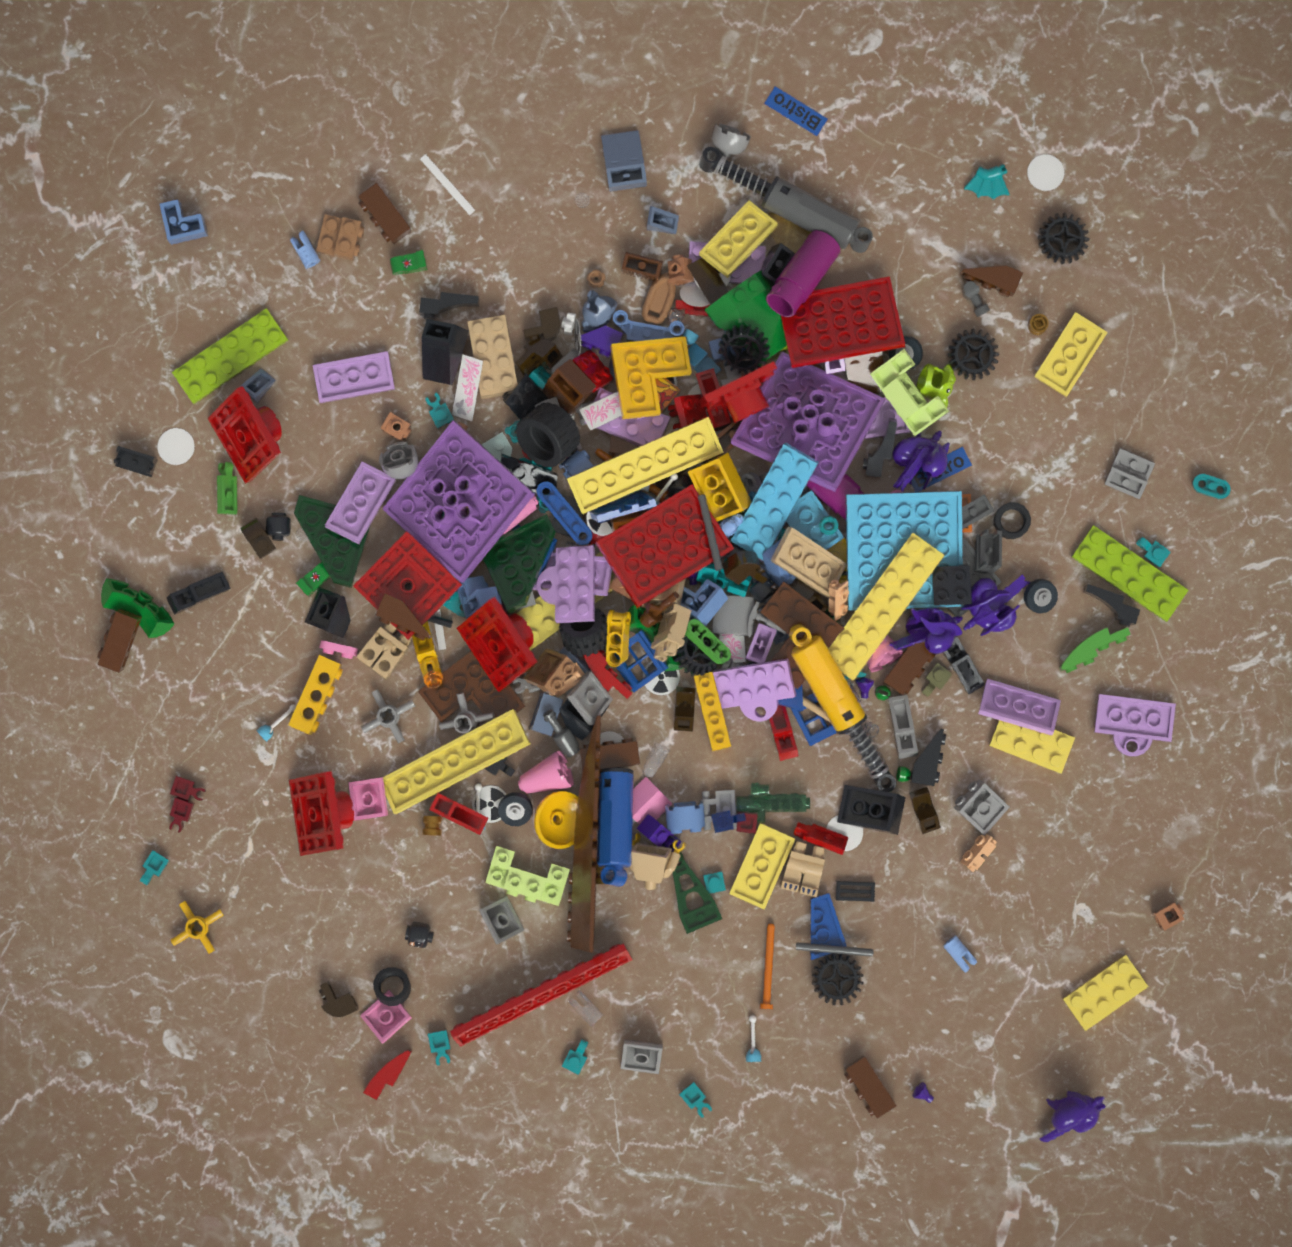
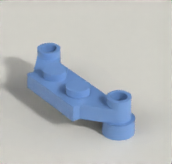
[613,310,684,342]

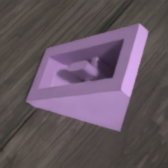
[745,623,777,663]

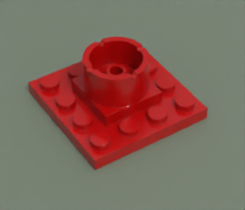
[698,361,777,423]
[207,386,282,484]
[353,531,462,640]
[456,597,537,692]
[289,771,354,856]

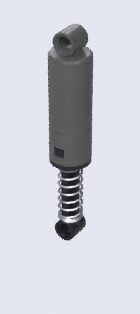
[699,147,873,253]

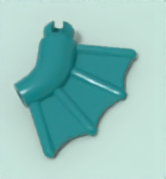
[964,164,1010,200]

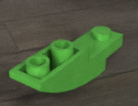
[1059,627,1131,673]

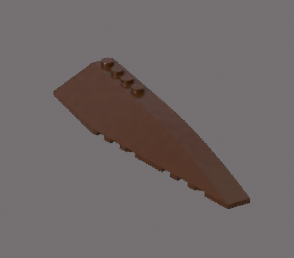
[567,715,601,953]

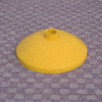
[534,791,578,849]

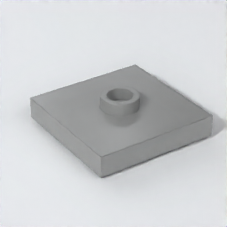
[567,671,613,725]

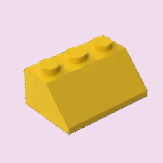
[688,453,752,522]

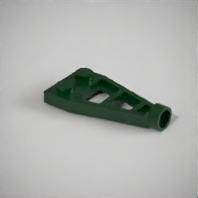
[673,852,722,934]

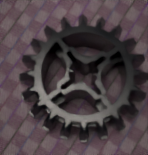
[1037,213,1090,265]
[718,323,770,375]
[947,329,999,381]
[674,626,722,676]
[812,953,864,1005]

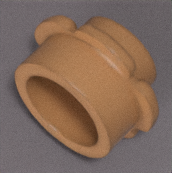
[587,269,606,288]

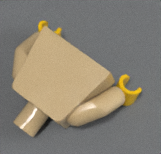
[630,833,686,890]

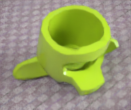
[916,363,956,407]

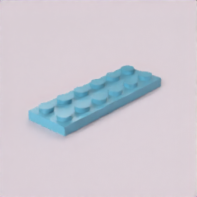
[731,443,819,560]

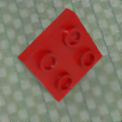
[572,350,614,397]
[668,394,707,429]

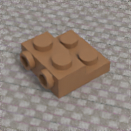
[316,214,365,261]
[524,648,576,695]

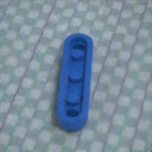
[536,482,592,546]

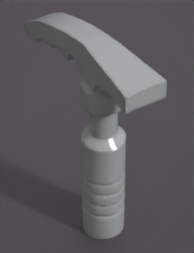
[748,601,787,638]

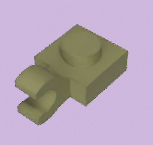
[922,663,952,697]

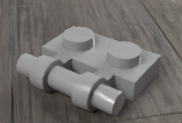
[700,790,736,830]

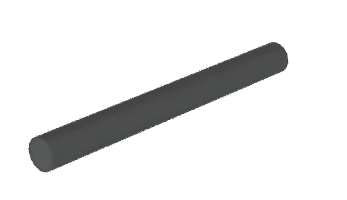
[698,494,723,571]
[796,942,874,957]

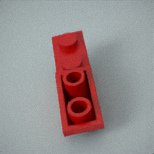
[584,650,633,700]

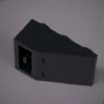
[421,319,469,385]

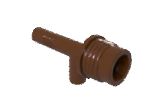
[640,591,679,628]

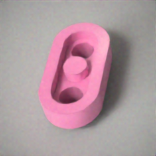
[319,640,358,659]

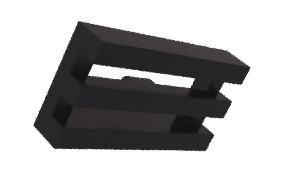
[836,881,875,902]

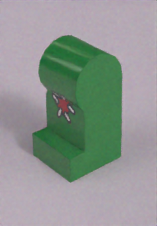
[390,250,427,275]
[296,562,330,597]

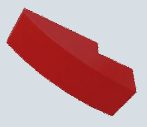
[695,368,731,432]
[769,705,799,761]
[429,793,489,835]
[363,1049,412,1100]

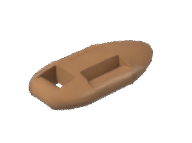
[642,272,676,325]

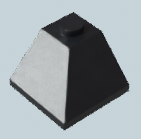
[305,587,351,638]
[559,698,609,741]

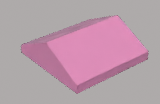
[349,777,388,821]
[633,777,672,825]
[360,990,412,1044]

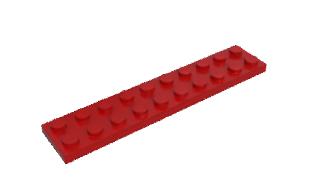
[450,943,633,1047]

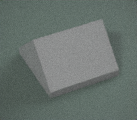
[479,896,524,945]
[621,1039,663,1074]

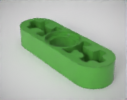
[685,619,731,664]

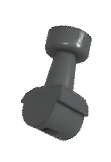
[962,281,990,317]

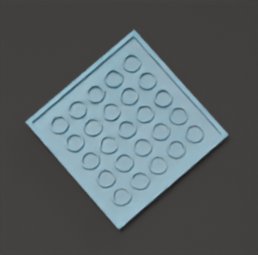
[846,491,963,611]

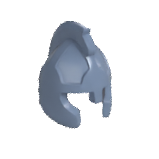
[581,290,618,333]

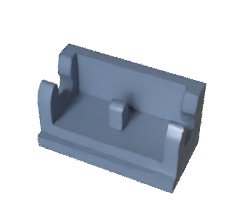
[529,693,563,736]

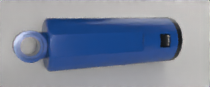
[597,768,634,887]

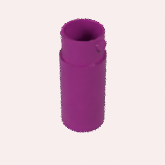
[766,230,841,317]
[806,473,865,520]

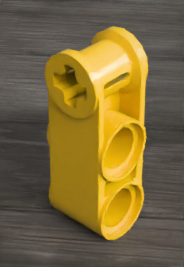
[606,610,631,667]

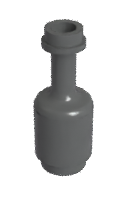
[543,710,580,757]

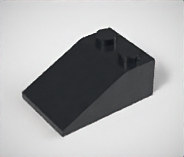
[837,785,906,835]

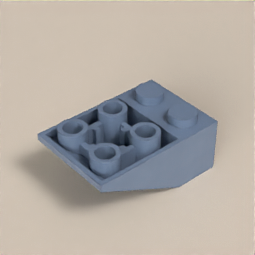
[601,130,647,192]

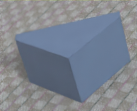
[647,206,679,234]
[240,369,276,404]

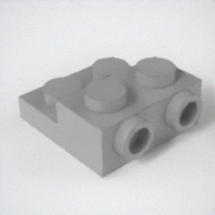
[954,780,1010,836]

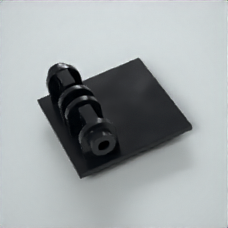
[502,374,548,420]
[932,564,972,605]

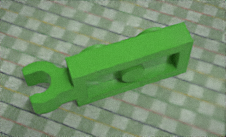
[217,462,237,515]

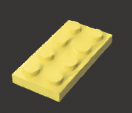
[699,200,778,278]
[1034,312,1108,397]
[989,720,1075,774]
[729,823,795,910]
[1063,955,1148,1031]

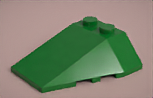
[705,270,787,360]

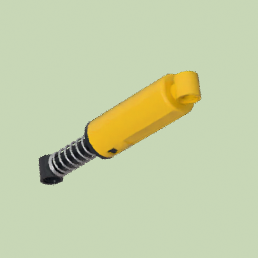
[789,624,896,792]

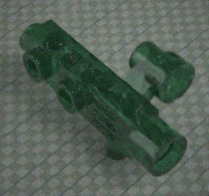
[737,783,810,823]

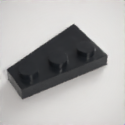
[500,453,557,493]

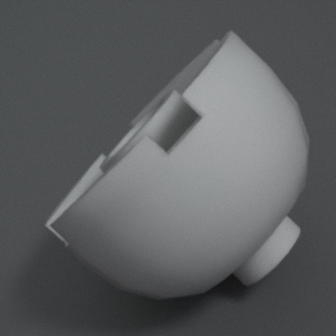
[712,123,751,157]
[379,441,419,479]

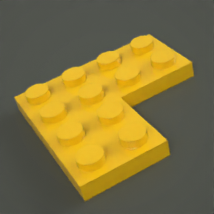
[610,336,692,419]

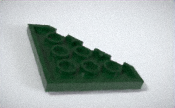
[294,495,371,588]
[483,514,556,613]

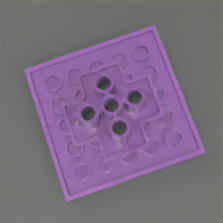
[731,352,885,492]
[383,420,535,583]

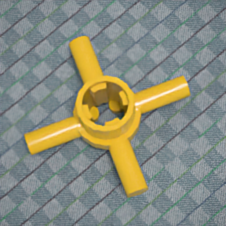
[170,901,224,954]

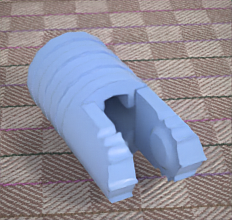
[290,231,320,269]
[719,514,744,538]
[943,935,977,973]

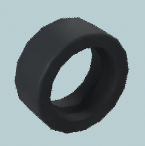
[994,502,1031,539]
[373,967,411,1006]

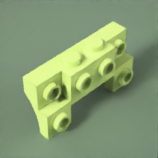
[870,349,949,436]
[485,846,570,906]

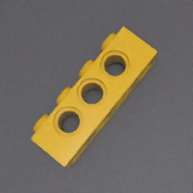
[288,655,343,735]
[693,672,731,752]

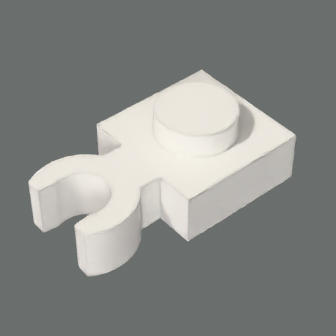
[561,312,576,335]

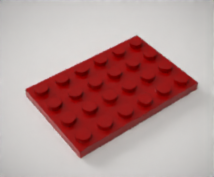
[781,276,905,368]
[595,484,734,608]

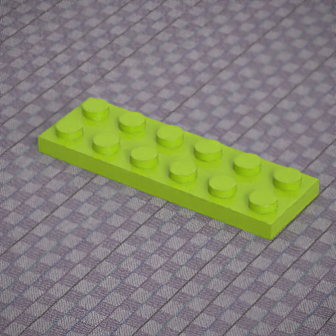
[172,308,288,404]
[1072,525,1189,622]

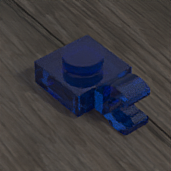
[711,810,746,833]

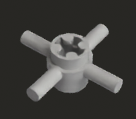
[361,689,415,744]
[439,692,495,733]

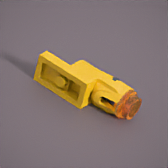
[412,621,443,688]

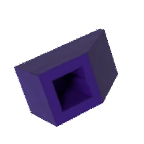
[581,326,623,358]
[636,814,682,852]

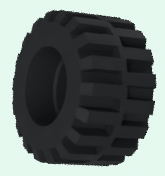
[559,608,607,657]

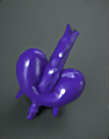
[892,430,950,492]
[961,574,1030,636]
[889,608,963,654]
[1039,1091,1106,1142]

